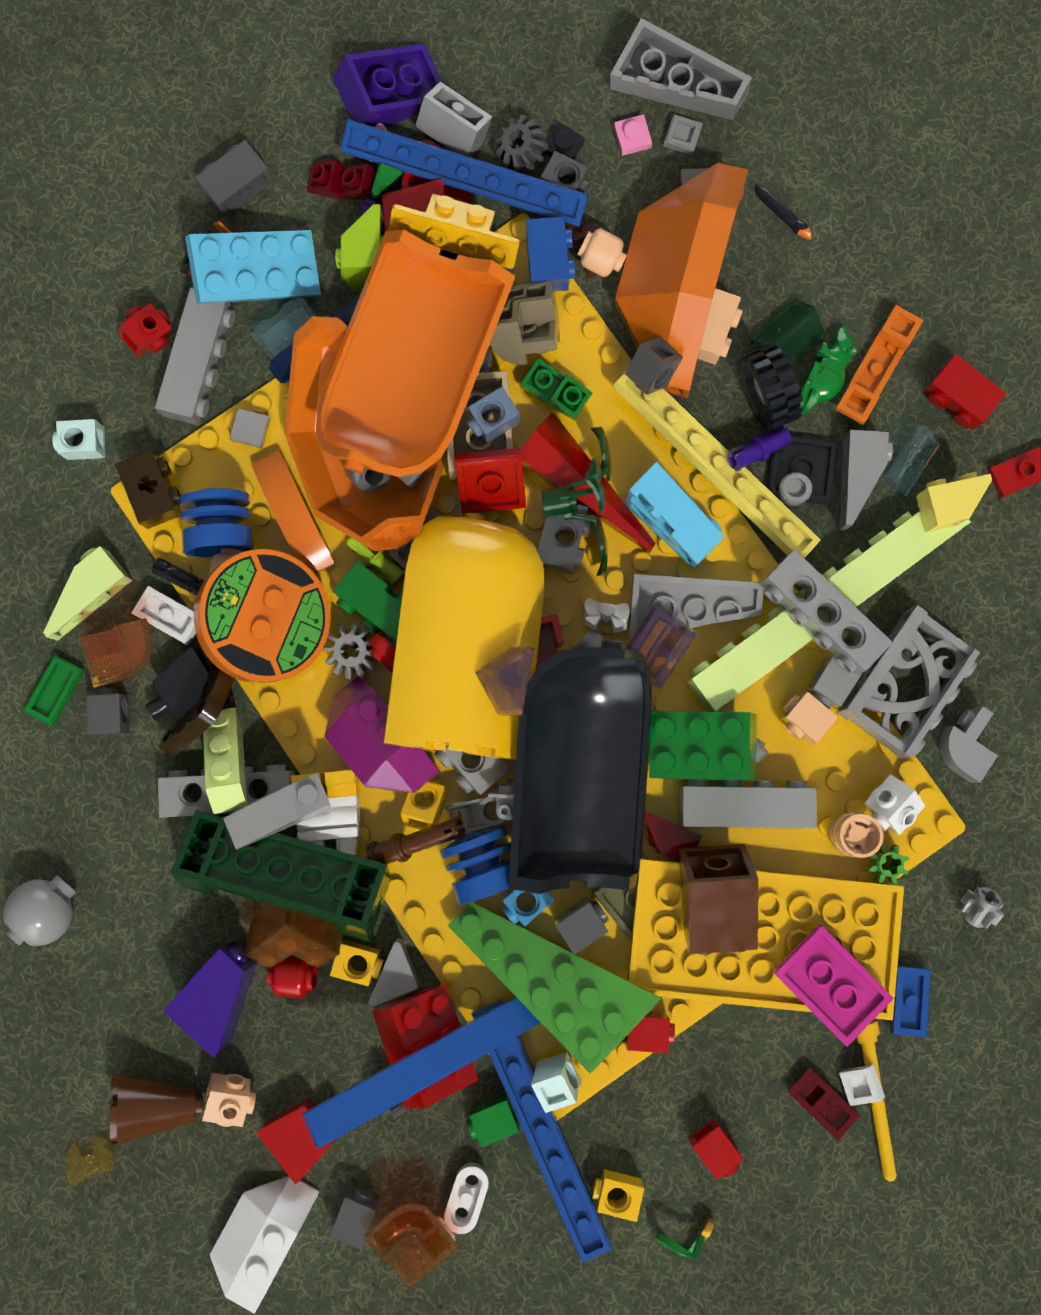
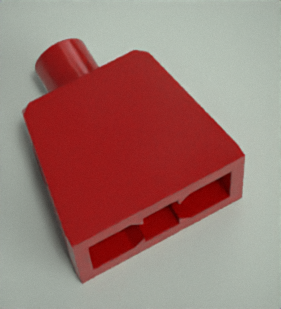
[257,1098,334,1185]

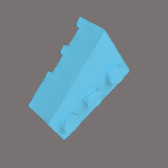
[624,462,725,569]

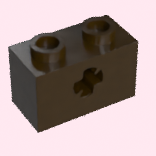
[115,450,182,529]

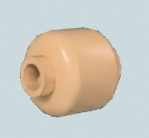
[577,228,627,277]

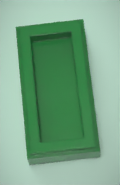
[23,654,85,727]

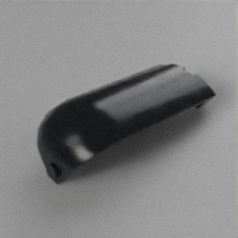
[508,640,652,894]

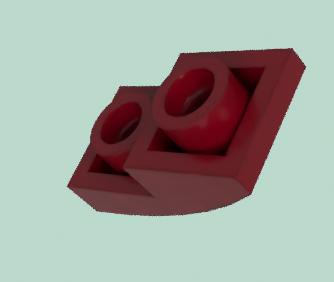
[306,160,375,200]

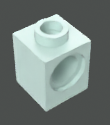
[53,419,105,460]
[531,1052,581,1113]

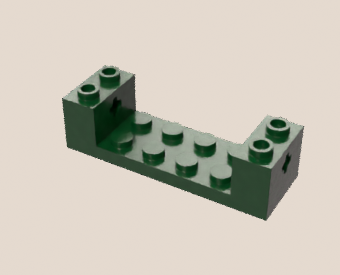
[170,810,391,942]

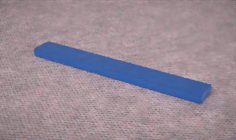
[340,119,589,227]
[301,997,540,1149]
[472,998,613,1263]

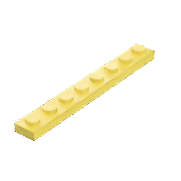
[613,374,821,559]

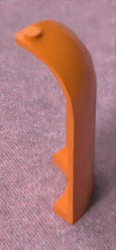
[316,229,516,477]

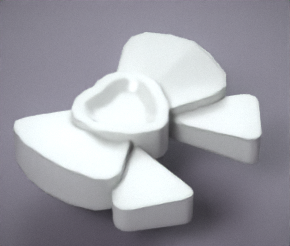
[583,598,630,633]

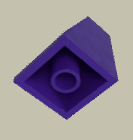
[163,941,257,1057]

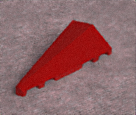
[521,413,656,553]

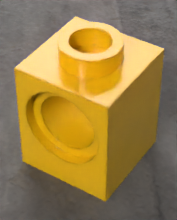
[400,778,447,830]
[330,939,384,986]
[591,1169,644,1222]

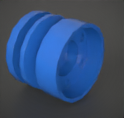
[179,488,253,558]
[439,826,511,905]

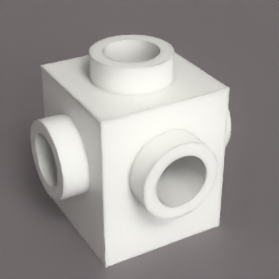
[864,774,925,835]

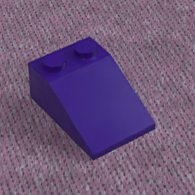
[333,44,442,128]

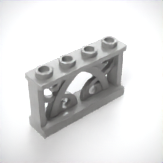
[836,605,980,759]

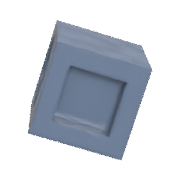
[467,386,520,443]

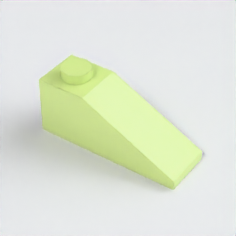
[43,546,133,641]

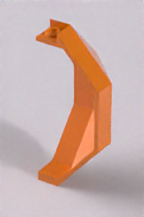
[615,163,749,398]
[284,316,443,551]

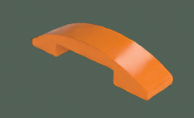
[835,305,924,425]
[251,450,335,574]

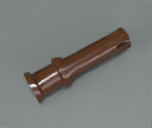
[366,816,465,864]

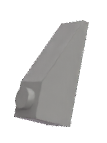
[839,430,893,531]
[223,773,331,850]

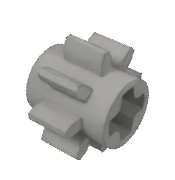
[960,887,1005,929]

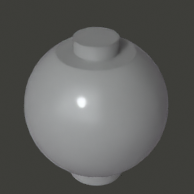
[3,875,76,946]

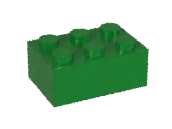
[649,711,757,781]

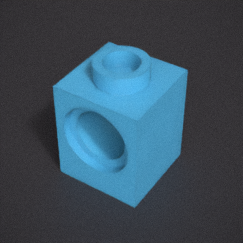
[502,890,555,927]

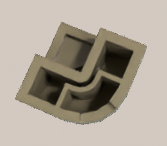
[490,280,560,365]

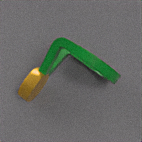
[654,1216,715,1259]

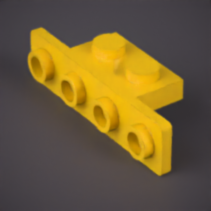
[389,194,520,269]

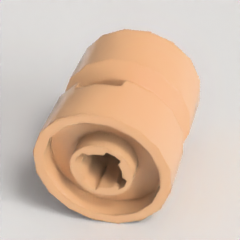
[829,812,884,858]

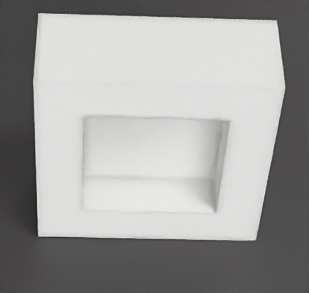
[839,1064,885,1106]

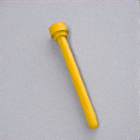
[856,1019,897,1181]

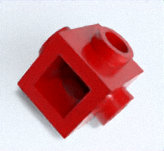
[118,303,172,359]

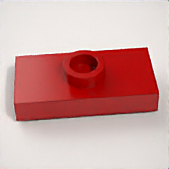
[987,446,1041,499]

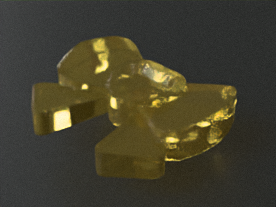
[65,1135,114,1186]

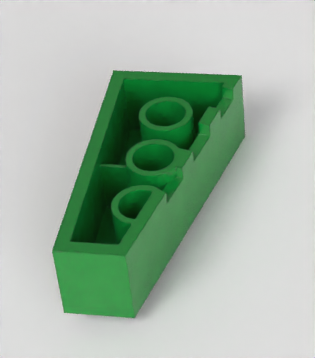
[332,561,402,647]

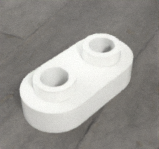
[444,1163,489,1234]

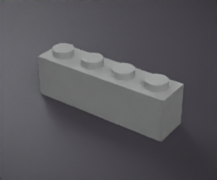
[155,288,235,426]
[679,780,817,829]

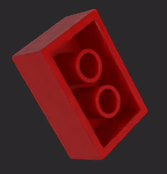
[372,984,479,1109]

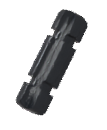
[151,558,204,596]

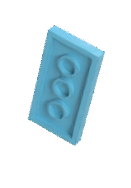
[185,230,321,304]

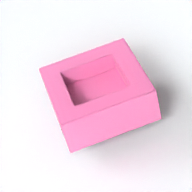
[613,114,652,156]

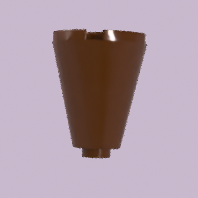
[110,1074,203,1145]

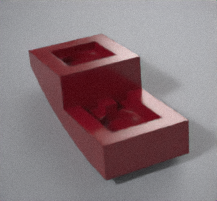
[787,1067,860,1141]

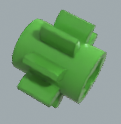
[865,844,909,884]

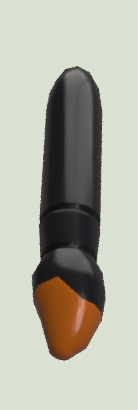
[755,185,812,240]

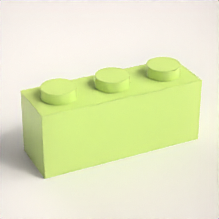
[203,707,247,814]

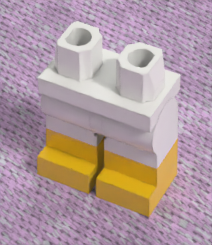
[291,770,362,855]

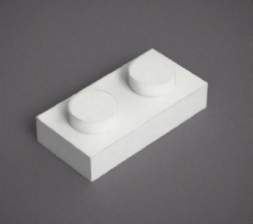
[132,586,196,646]

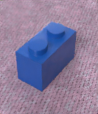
[526,217,575,291]

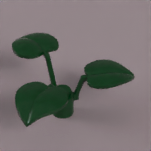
[541,426,611,576]

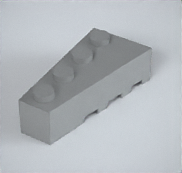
[610,18,752,120]

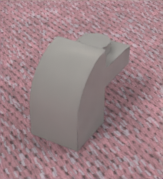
[939,706,998,783]

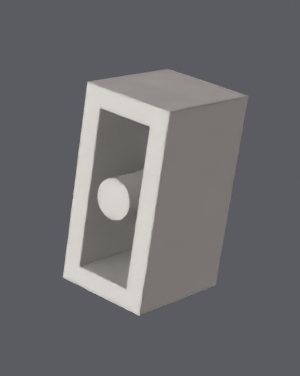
[415,82,492,157]

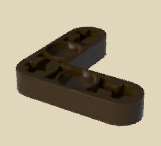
[159,664,234,757]

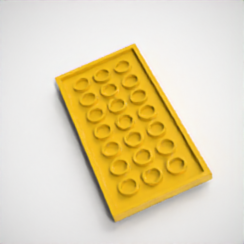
[627,858,904,1020]

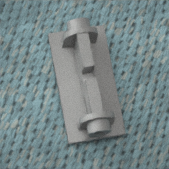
[488,779,515,820]

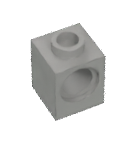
[806,655,862,709]

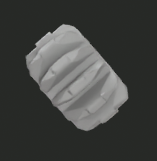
[324,624,376,680]

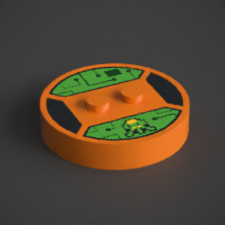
[193,549,331,683]

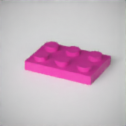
[772,924,894,1047]

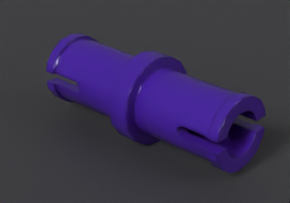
[727,426,792,472]

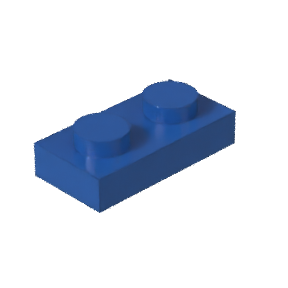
[890,965,931,1037]

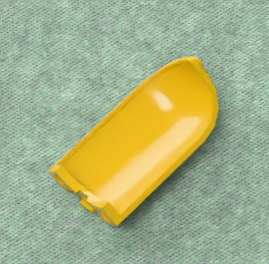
[384,513,545,760]

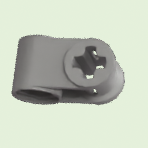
[444,796,505,835]

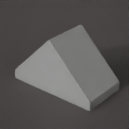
[368,938,420,1006]

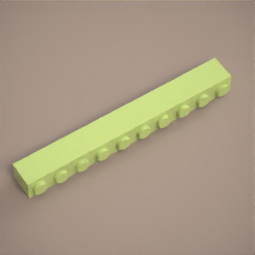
[686,504,970,712]

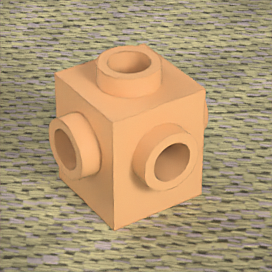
[202,1073,256,1127]

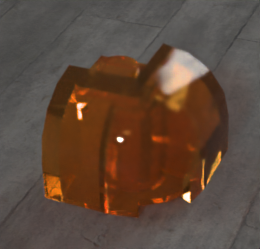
[79,618,153,688]
[364,1202,461,1289]

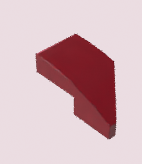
[644,811,702,862]

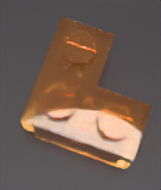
[245,906,342,969]

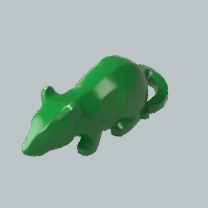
[800,326,857,416]

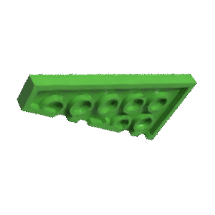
[448,902,662,1074]

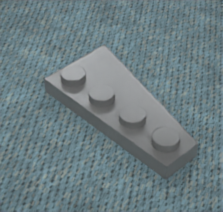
[628,574,764,639]

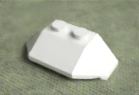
[210,1176,320,1314]

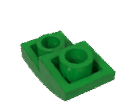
[518,358,592,420]

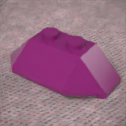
[324,676,440,793]

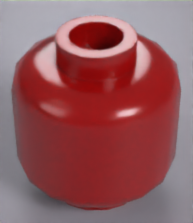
[266,954,318,999]

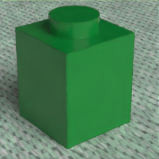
[466,1093,519,1148]

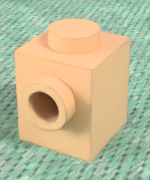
[781,692,838,743]

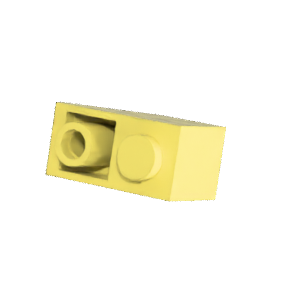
[916,472,992,533]

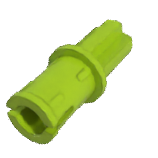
[347,537,405,586]

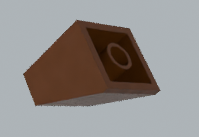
[678,844,758,955]

